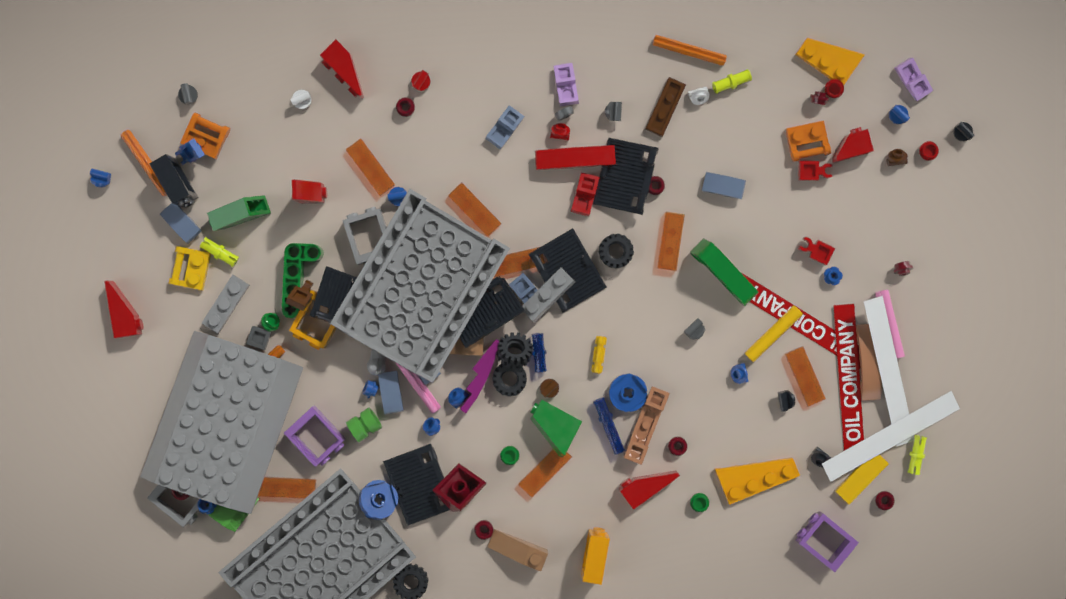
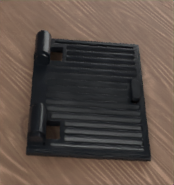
[593,138,659,215]
[529,228,607,313]
[310,266,357,323]
[459,276,525,348]
[383,443,450,526]

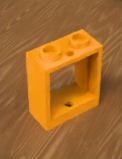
[289,290,336,350]
[581,527,610,585]

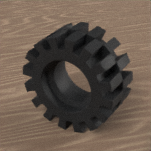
[599,233,634,268]
[497,332,533,369]
[492,363,527,396]
[393,563,429,599]

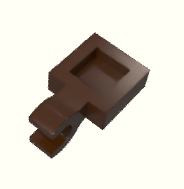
[286,280,314,311]

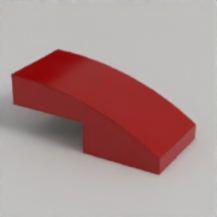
[571,172,600,217]

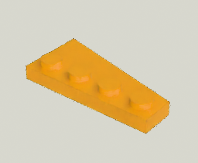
[714,457,800,505]

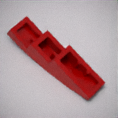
[535,145,616,170]

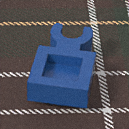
[175,138,205,165]

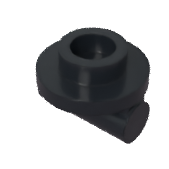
[953,122,975,141]
[778,390,795,412]
[811,446,832,468]

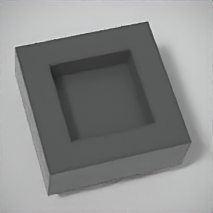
[246,326,272,350]

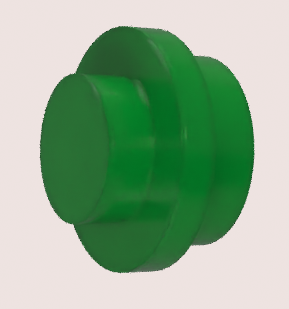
[261,313,280,332]
[500,446,519,465]
[690,493,709,512]

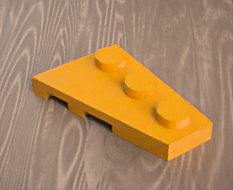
[795,38,865,85]

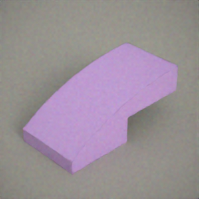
[894,57,933,101]
[554,63,579,107]

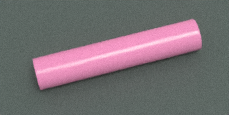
[875,289,905,358]

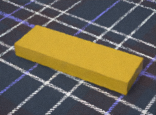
[834,454,889,505]

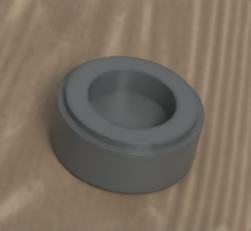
[554,106,574,121]

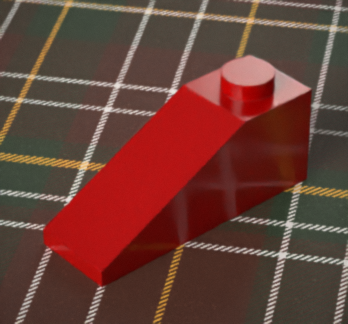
[292,179,327,204]
[104,281,144,338]
[619,471,680,510]

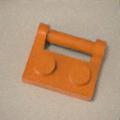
[180,112,231,160]
[785,120,831,162]

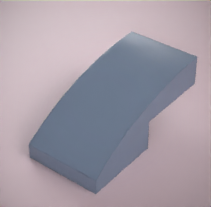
[485,105,525,150]
[702,172,746,199]
[160,203,202,244]
[509,273,538,304]
[378,371,404,414]

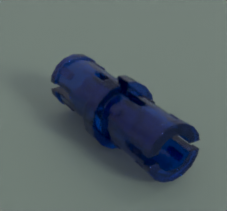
[531,333,547,372]

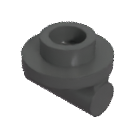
[178,83,198,104]
[605,102,622,121]
[684,318,705,340]

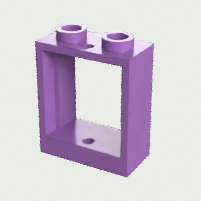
[284,405,346,467]
[795,511,859,572]

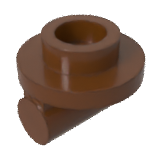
[887,149,908,166]
[540,379,559,398]

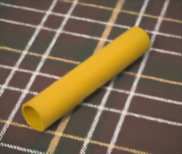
[744,305,803,363]

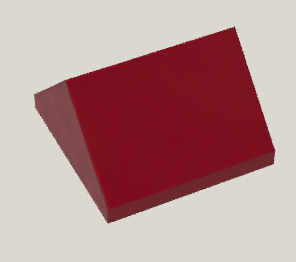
[433,463,487,512]

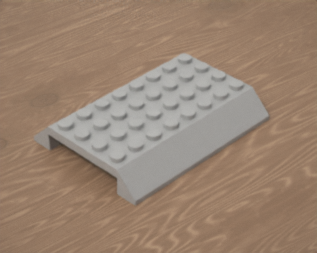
[330,189,510,383]
[140,331,304,514]
[218,468,416,599]

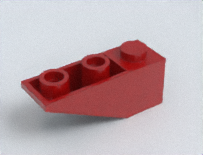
[320,39,364,99]

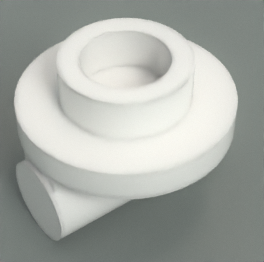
[688,87,709,105]
[291,90,312,109]

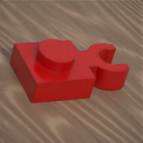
[798,161,833,181]
[798,237,835,266]

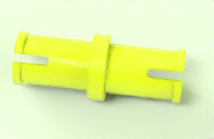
[712,69,752,94]
[200,237,239,267]
[908,435,927,475]

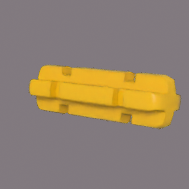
[591,336,607,374]

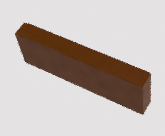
[645,77,686,137]

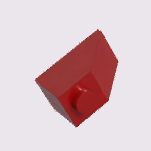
[832,127,874,163]

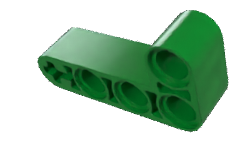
[690,238,758,306]
[282,243,324,318]

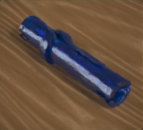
[593,397,625,455]

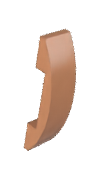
[856,324,882,401]
[624,386,670,465]

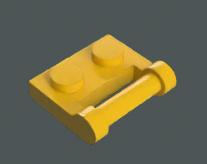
[168,246,211,290]

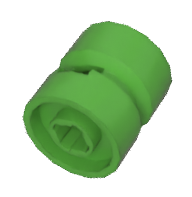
[346,407,382,443]

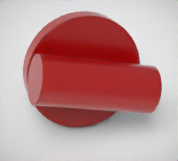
[411,70,431,91]
[550,123,570,141]

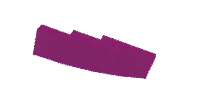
[460,339,499,413]

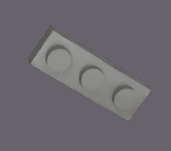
[522,268,575,322]
[202,275,250,333]

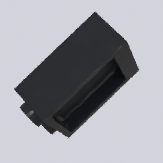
[149,154,199,208]

